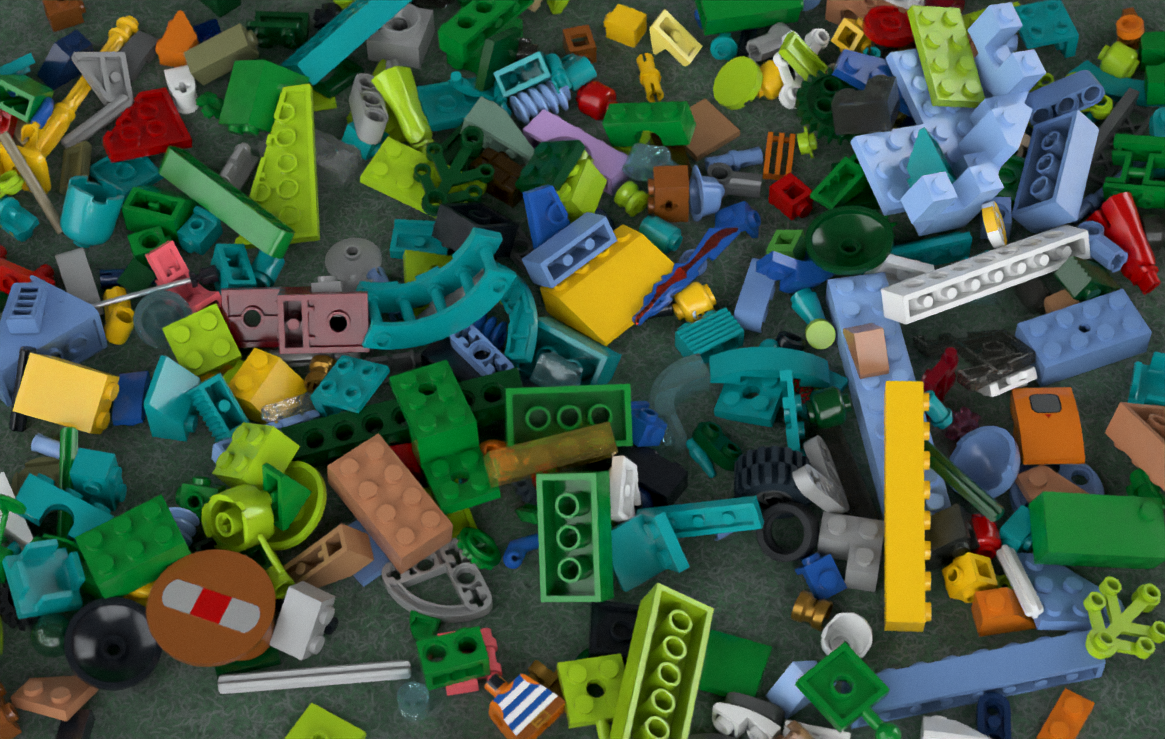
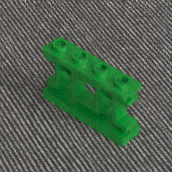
[1102,133,1165,209]

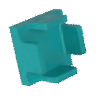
[1127,352,1165,406]
[2,539,85,619]

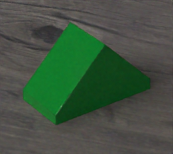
[262,463,312,531]

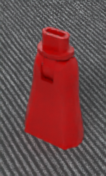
[1086,192,1161,295]

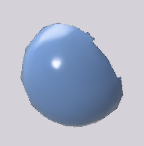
[949,425,1021,498]

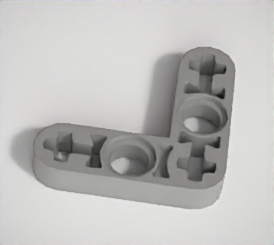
[793,435,849,514]

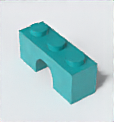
[12,473,114,544]

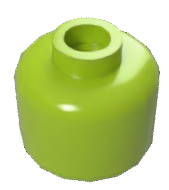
[1097,41,1141,79]

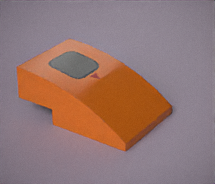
[1010,387,1085,465]

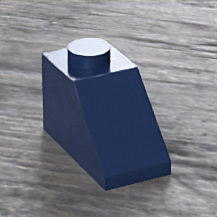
[37,30,94,90]

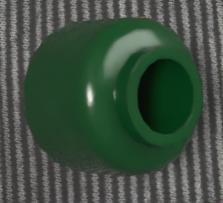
[805,386,852,429]

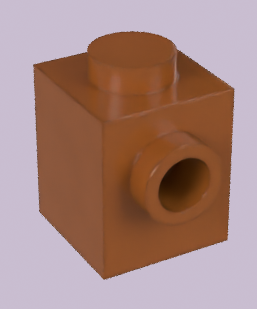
[42,0,86,32]

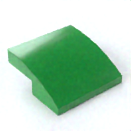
[698,629,772,698]

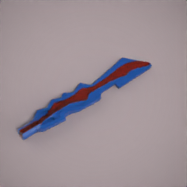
[632,228,740,326]

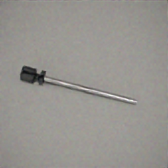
[91,265,219,309]

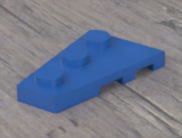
[522,184,571,250]

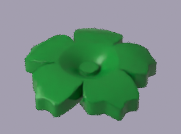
[195,91,224,119]

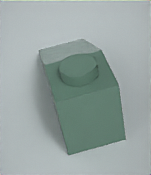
[460,96,534,165]

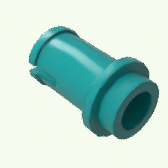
[924,390,954,429]

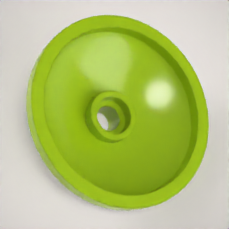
[266,461,327,550]

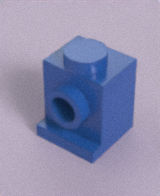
[631,401,668,447]

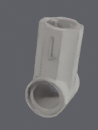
[746,22,793,62]

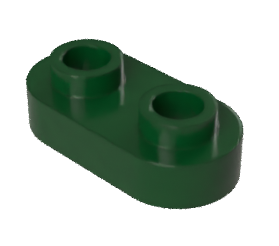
[692,421,742,471]

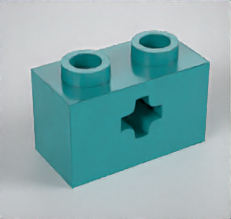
[210,244,257,295]

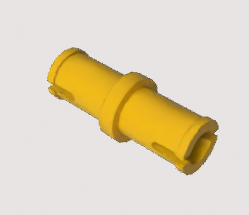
[636,53,664,102]

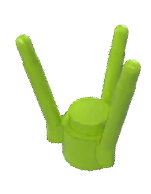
[257,534,295,599]

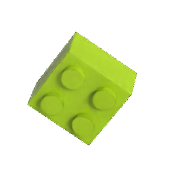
[212,422,300,491]

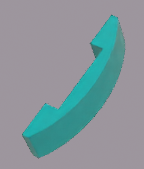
[709,347,830,388]

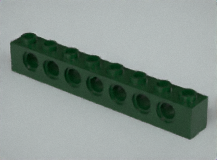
[281,367,523,468]

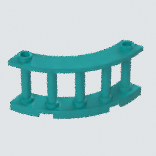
[356,227,517,350]

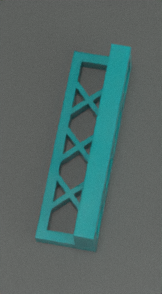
[856,231,972,275]

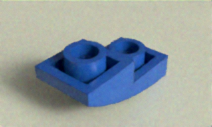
[112,371,151,426]

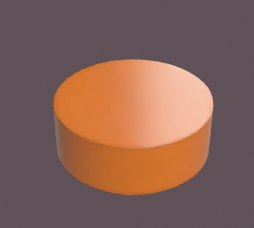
[1116,15,1144,40]

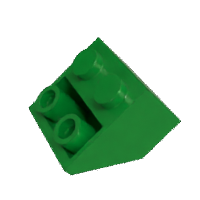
[121,185,200,243]

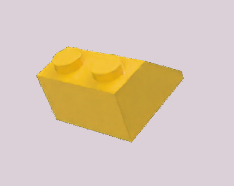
[228,348,307,424]

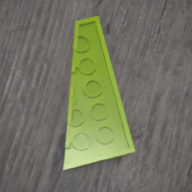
[235,84,320,249]

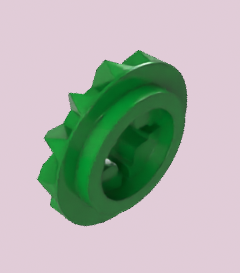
[456,527,501,570]

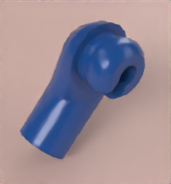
[503,533,539,569]

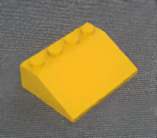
[540,224,686,346]

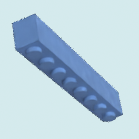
[841,630,1106,729]

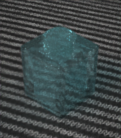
[530,352,583,387]

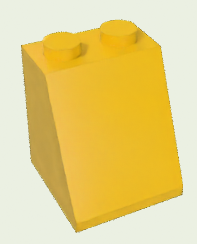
[13,353,120,434]

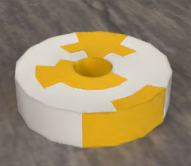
[982,201,1007,248]

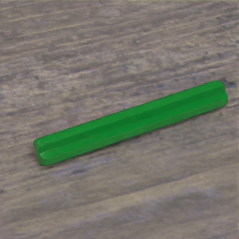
[57,427,78,539]

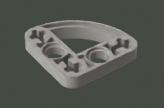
[381,538,493,623]

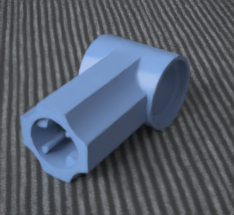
[1078,221,1128,273]

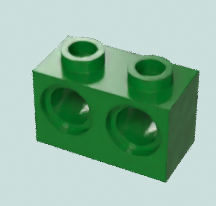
[416,626,491,691]

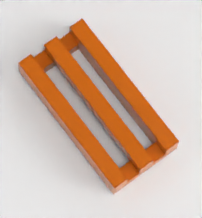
[763,132,796,180]

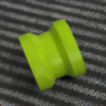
[614,181,650,217]

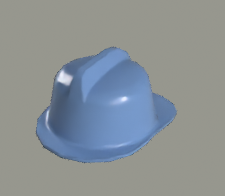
[689,165,725,222]

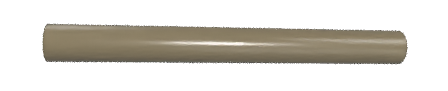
[0,131,63,234]

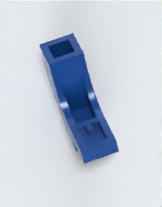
[756,251,835,294]

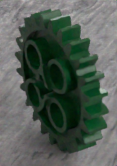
[795,67,886,145]

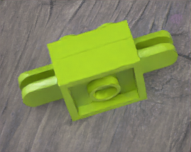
[556,150,607,223]

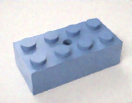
[1011,110,1099,233]
[1013,289,1152,387]

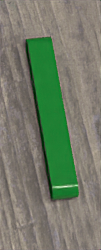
[158,146,295,259]

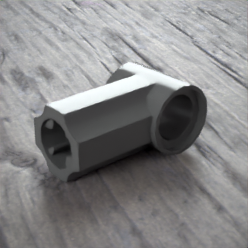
[706,162,762,199]

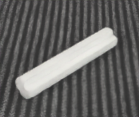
[996,545,1044,619]

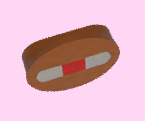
[146,549,276,667]

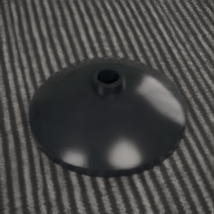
[64,597,162,691]

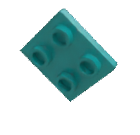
[1014,0,1079,58]
[310,355,390,418]
[611,507,690,592]

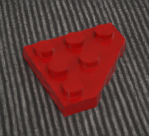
[103,87,192,163]

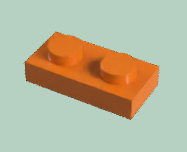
[1036,688,1095,739]

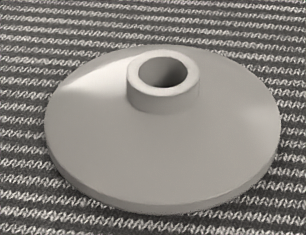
[325,238,382,281]

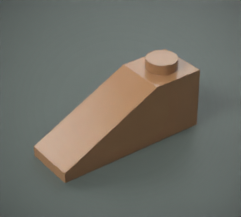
[283,524,374,588]

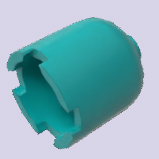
[60,175,125,248]

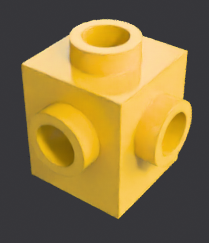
[831,17,875,53]
[942,552,998,603]

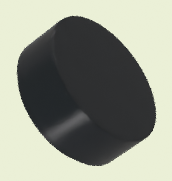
[776,331,806,351]

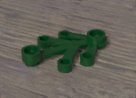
[414,126,494,217]

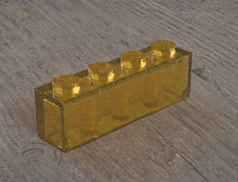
[483,421,618,488]

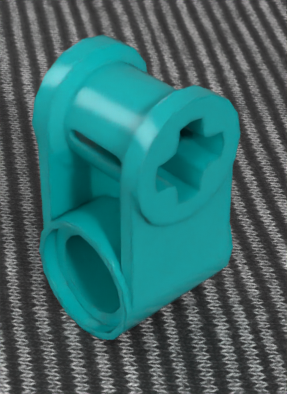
[560,53,597,92]

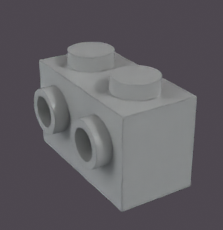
[269,581,336,661]

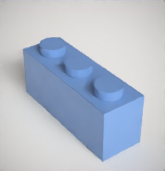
[522,212,617,288]

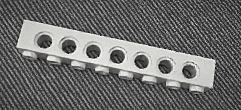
[881,224,1091,324]

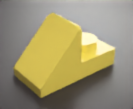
[649,9,703,67]

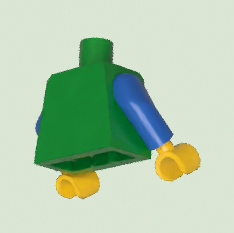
[0,75,54,146]

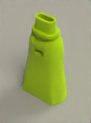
[371,66,435,154]

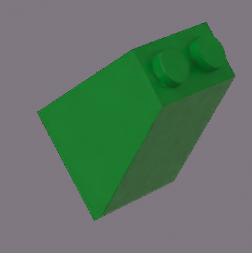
[218,60,309,136]

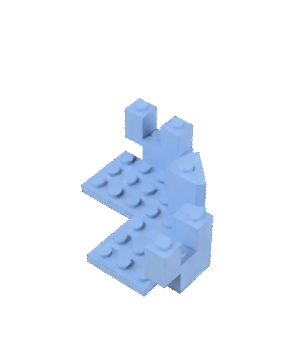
[850,2,1046,236]

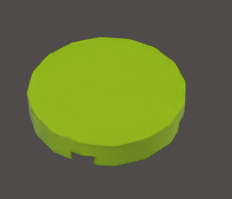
[713,56,763,110]

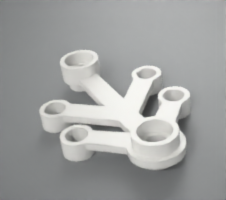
[773,28,836,109]

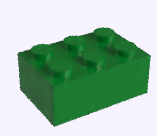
[74,494,192,599]

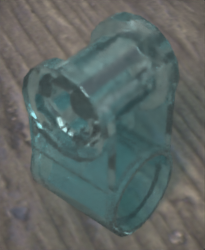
[622,143,678,181]

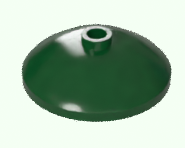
[805,206,894,275]

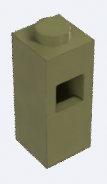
[183,23,259,85]

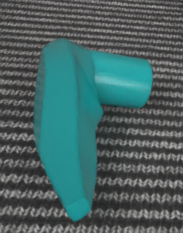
[448,71,494,101]

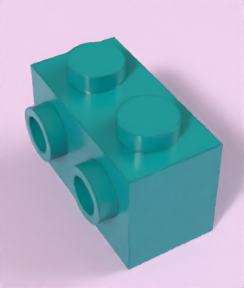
[69,448,127,511]

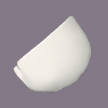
[820,613,873,659]

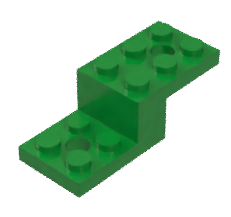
[389,360,501,515]

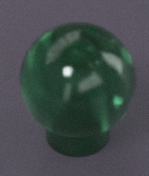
[30,614,70,658]

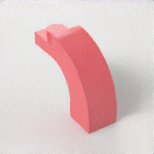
[145,240,222,318]

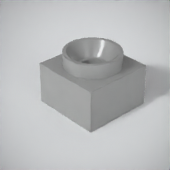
[366,3,435,69]

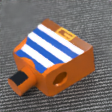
[484,673,566,739]

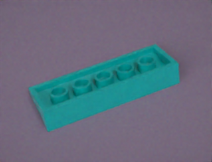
[279,0,412,86]

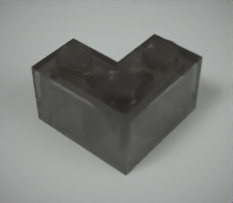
[831,74,901,135]

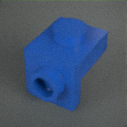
[715,201,761,238]
[795,552,847,600]

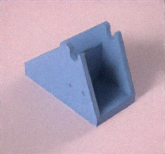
[0,275,108,407]

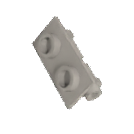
[218,142,260,190]

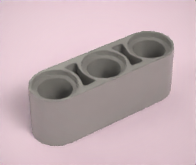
[348,73,388,144]
[55,247,104,315]

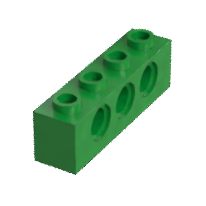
[438,0,534,64]

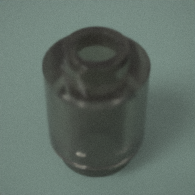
[1013,277,1053,315]

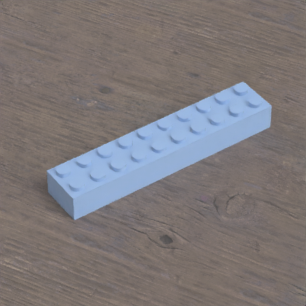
[825,272,951,520]

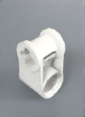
[164,65,199,114]

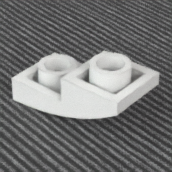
[712,702,781,739]

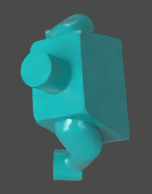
[493,51,572,116]

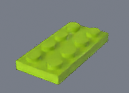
[907,5,985,108]
[360,137,487,218]

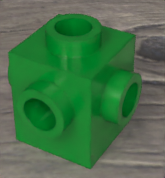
[176,476,226,522]

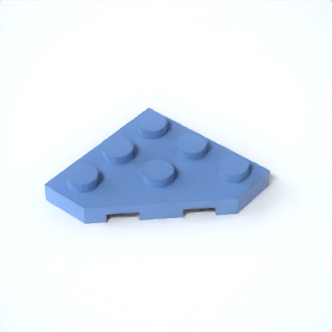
[1016,553,1125,631]

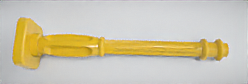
[0,16,139,195]

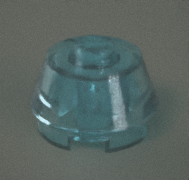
[133,290,192,349]

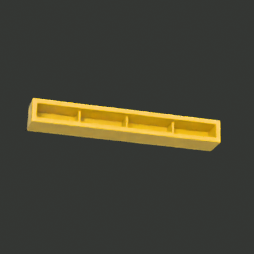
[884,381,931,632]

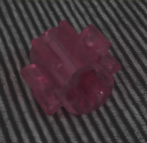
[945,406,981,442]

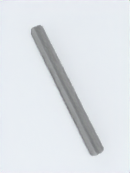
[218,659,411,694]

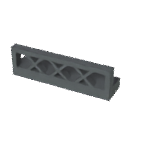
[1087,88,1153,186]

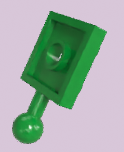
[795,642,902,739]

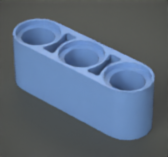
[1024,70,1105,127]
[733,258,776,333]

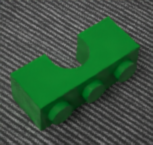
[1138,31,1165,105]
[602,101,696,147]

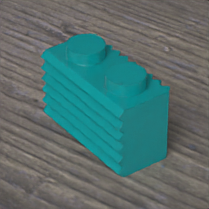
[675,307,744,370]
[187,373,250,442]

